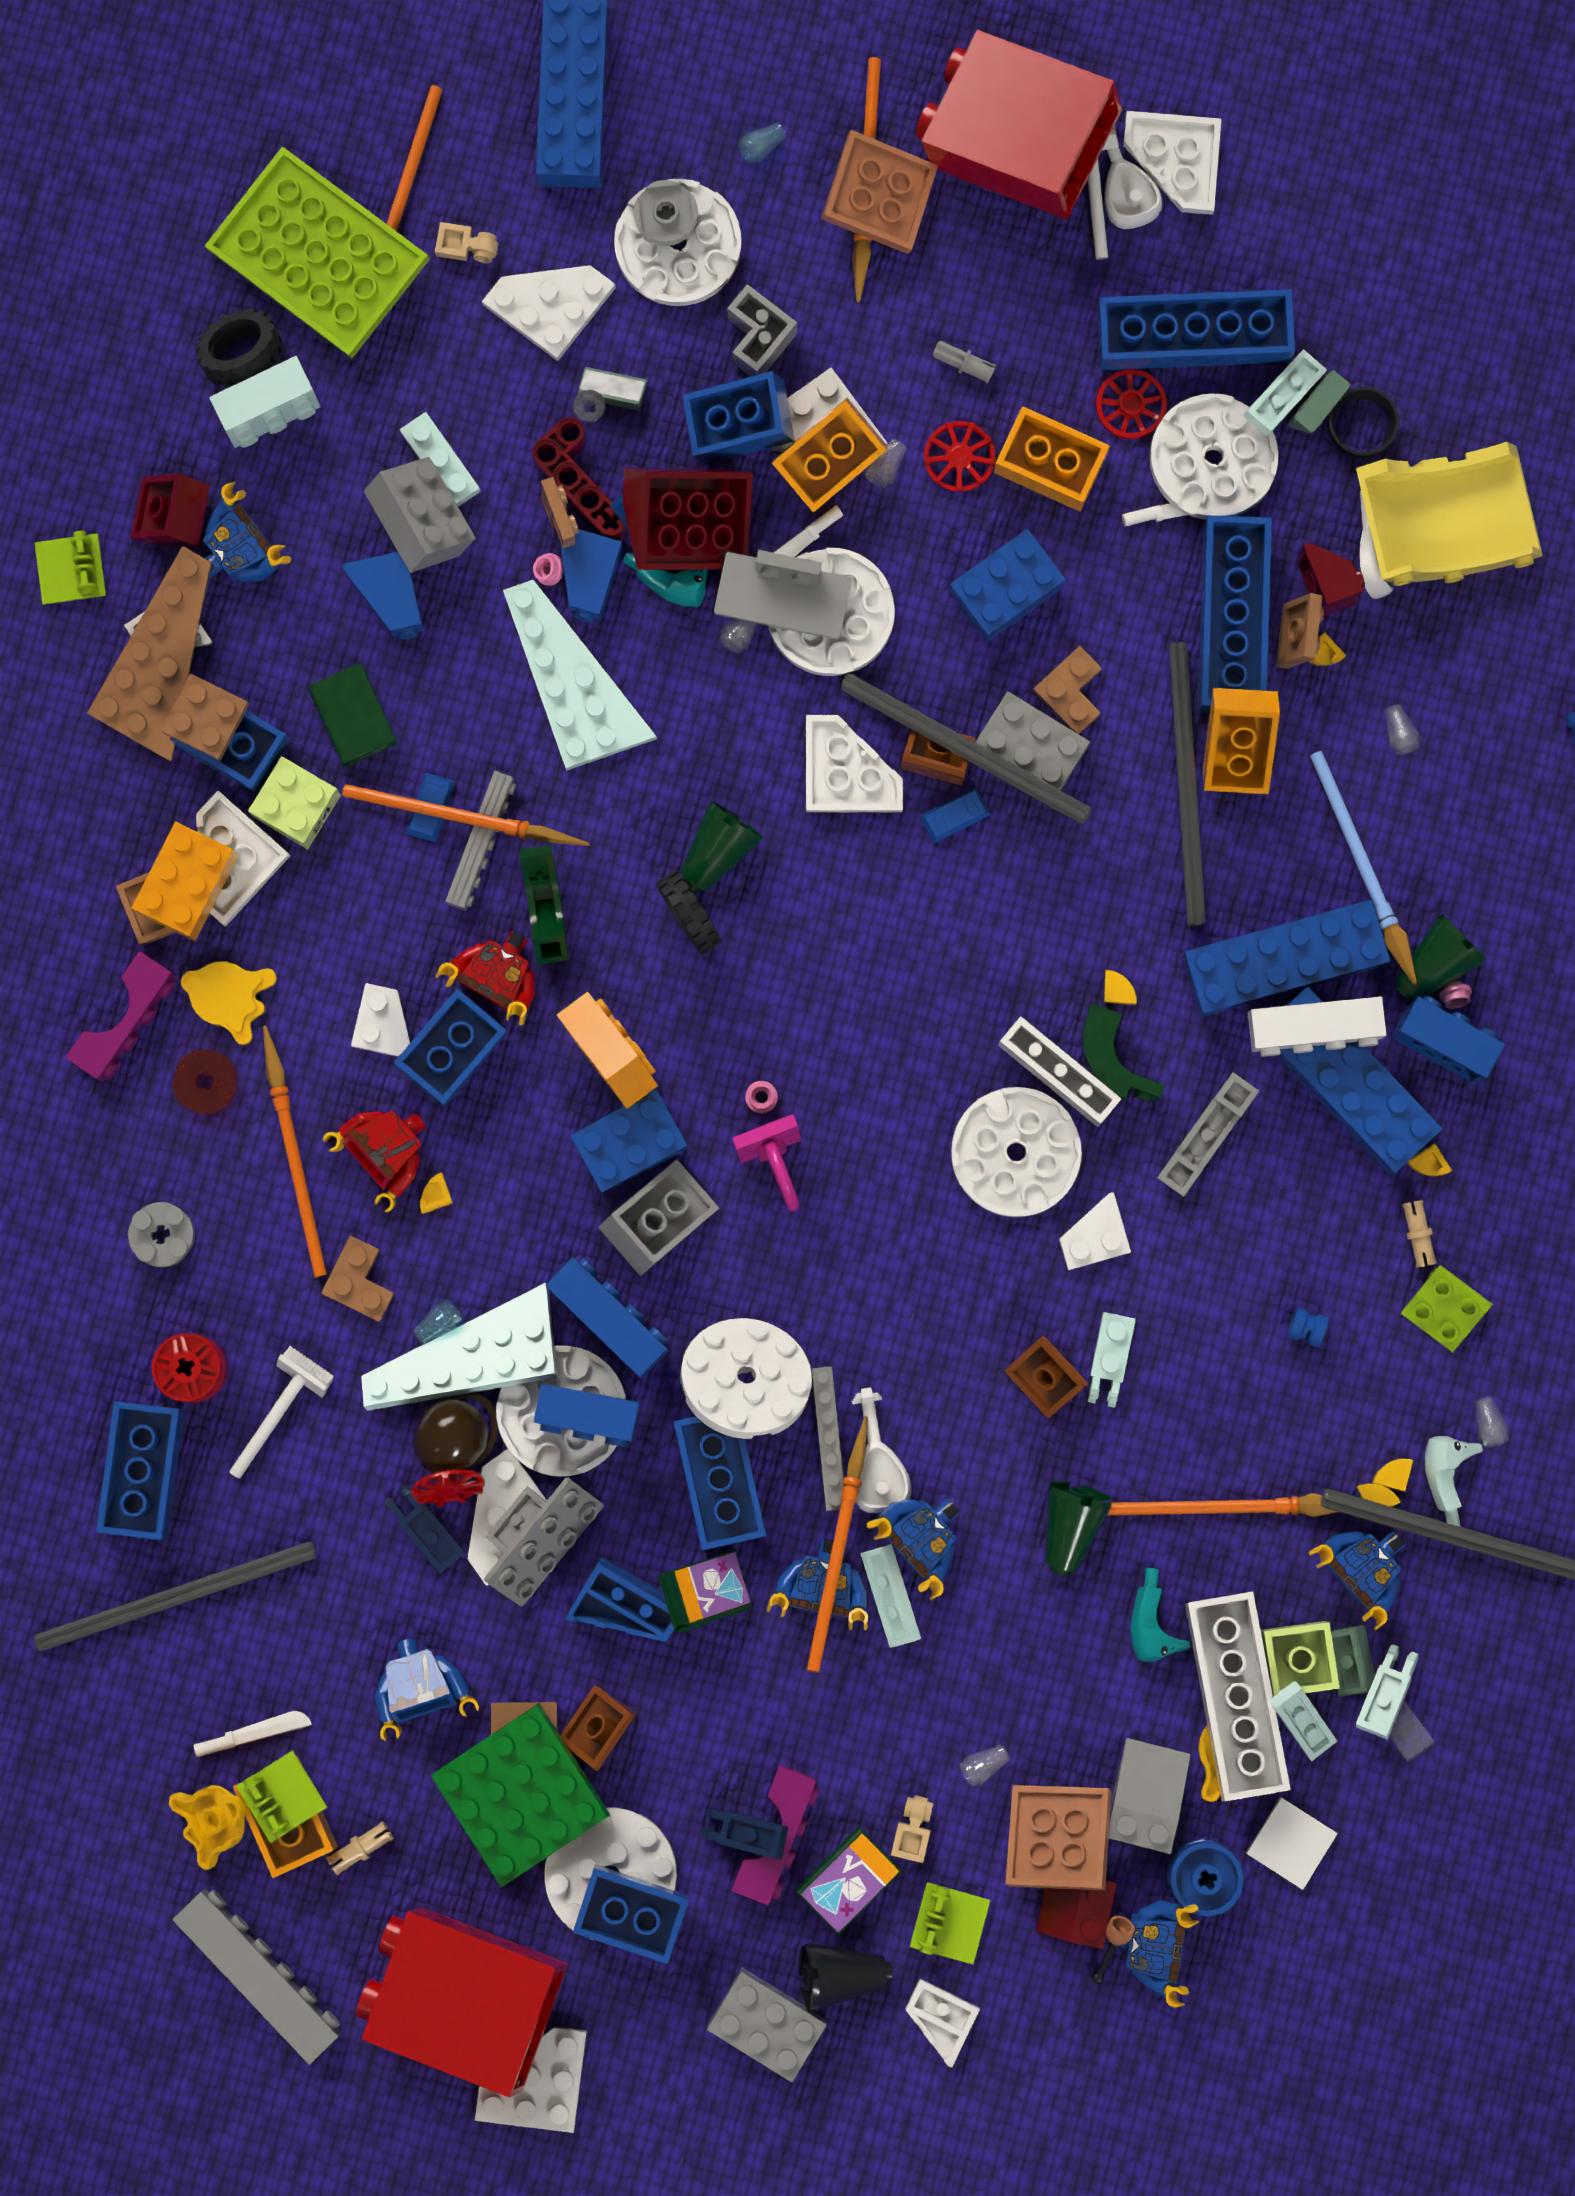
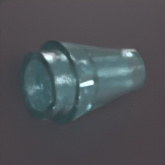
[737,122,786,164]
[413,1299,463,1344]

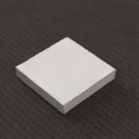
[1246,1797,1338,1890]

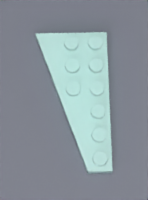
[503,580,657,771]
[361,1283,558,1411]

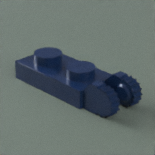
[384,1484,466,1574]
[700,1808,789,1859]

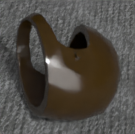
[412,1392,499,1474]

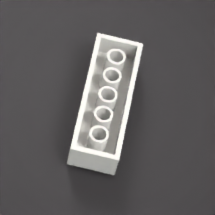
[1185,1592,1291,1801]

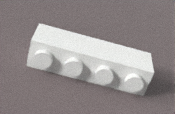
[1248,997,1386,1057]
[998,1016,1121,1127]

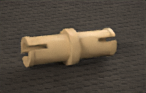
[1402,1200,1437,1268]
[327,1821,394,1875]

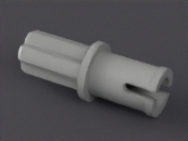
[933,341,996,384]

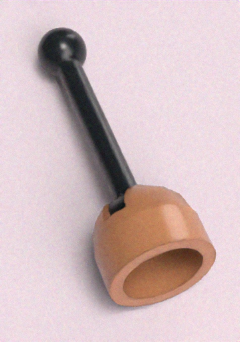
[1092,1916,1135,1984]

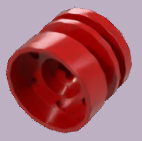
[152,1333,228,1403]

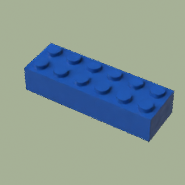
[536,0,609,188]
[1097,289,1295,370]
[1198,515,1272,713]
[1181,899,1390,1018]
[1276,986,1442,1176]

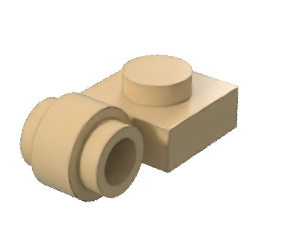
[435,222,499,263]
[891,1795,933,1863]

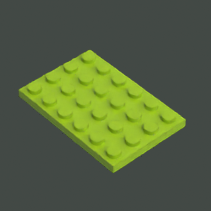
[205,146,430,359]

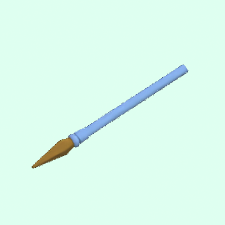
[1310,751,1417,985]

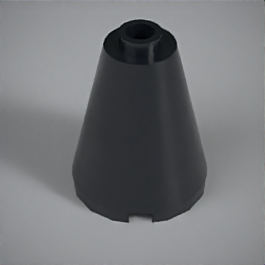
[798,1943,892,2011]

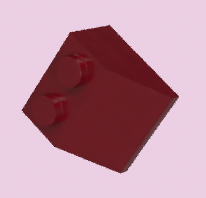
[130,473,210,548]
[1296,543,1365,617]
[1036,1878,1116,1949]

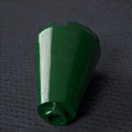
[680,801,763,893]
[1396,913,1487,1002]
[1045,1481,1113,1576]

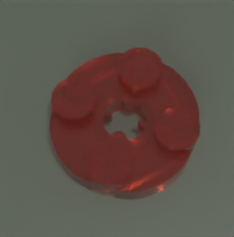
[173,1050,239,1115]

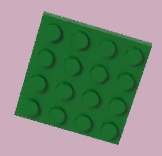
[431,1703,610,1887]

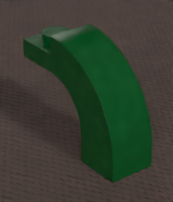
[519,845,569,965]
[1081,1003,1165,1103]

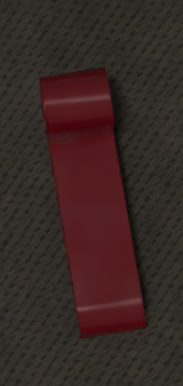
[532,417,627,541]

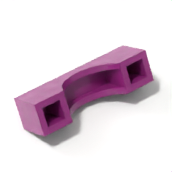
[65,951,176,1082]
[732,1764,820,1906]

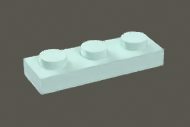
[1243,349,1327,437]
[400,412,481,507]
[860,1544,921,1648]
[1269,1681,1337,1761]

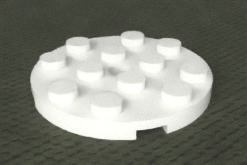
[614,179,741,306]
[1150,394,1278,520]
[768,548,895,676]
[951,1087,1082,1217]
[680,1318,812,1439]
[496,1346,626,1477]
[545,1807,677,1940]

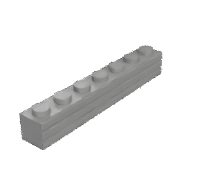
[445,770,516,911]
[812,1366,844,1511]

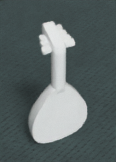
[1104,148,1162,229]
[1360,491,1394,599]
[852,1387,911,1514]

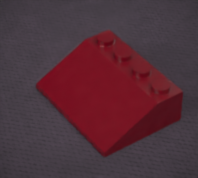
[623,468,753,570]

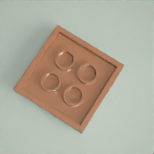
[821,130,938,254]
[1005,1785,1112,1890]

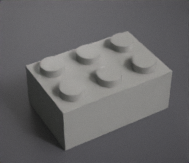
[364,457,476,573]
[975,691,1090,790]
[707,1967,827,2082]

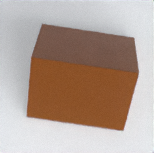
[901,729,976,786]
[1004,1335,1088,1419]
[560,1685,637,1771]

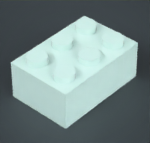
[209,356,321,448]

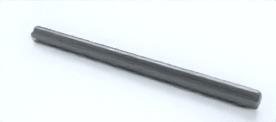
[1169,642,1205,927]
[841,674,1091,824]
[1321,1489,1575,1580]
[34,1542,317,1651]

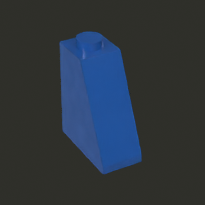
[560,529,623,623]
[342,551,424,640]

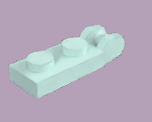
[1088,1312,1136,1408]
[1356,1644,1419,1740]

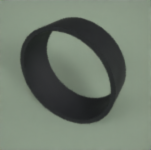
[1329,387,1399,458]

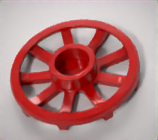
[1096,369,1167,439]
[924,421,995,492]
[411,1469,485,1507]

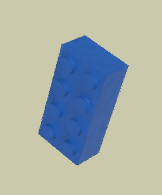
[545,1257,669,1379]
[96,1401,185,1540]
[674,1416,767,1550]

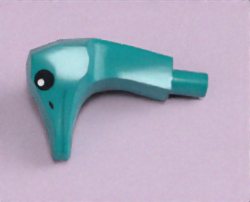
[623,552,708,607]
[1130,1568,1191,1662]

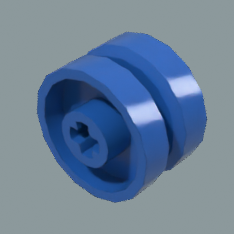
[1166,1838,1244,1917]

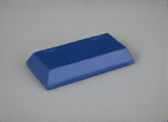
[405,772,456,843]
[919,787,991,844]

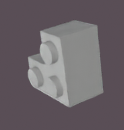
[727,284,797,377]

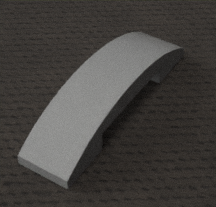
[1157,1072,1259,1197]

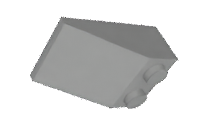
[598,1160,719,1276]
[1109,1738,1191,1854]

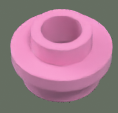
[533,553,564,586]
[1439,981,1472,1009]
[745,1081,778,1113]

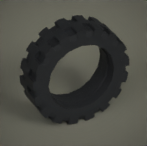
[195,309,283,388]
[655,870,722,955]

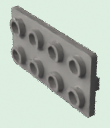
[714,550,852,640]
[484,1477,604,1606]

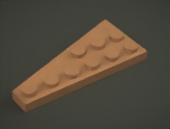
[87,546,212,762]

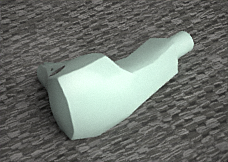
[1425,1436,1483,1527]

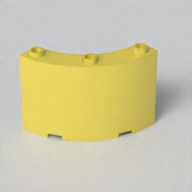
[1356,442,1543,586]

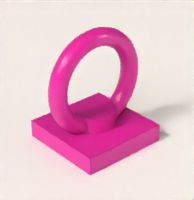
[732,1114,801,1211]

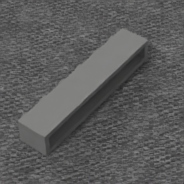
[172,1888,342,2065]

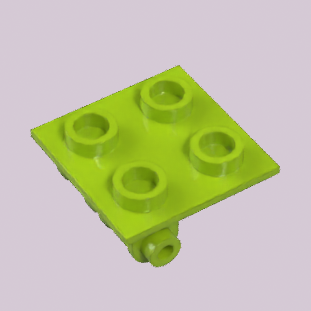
[34,531,106,605]
[1401,1265,1493,1353]
[236,1750,327,1843]
[909,1882,991,1965]

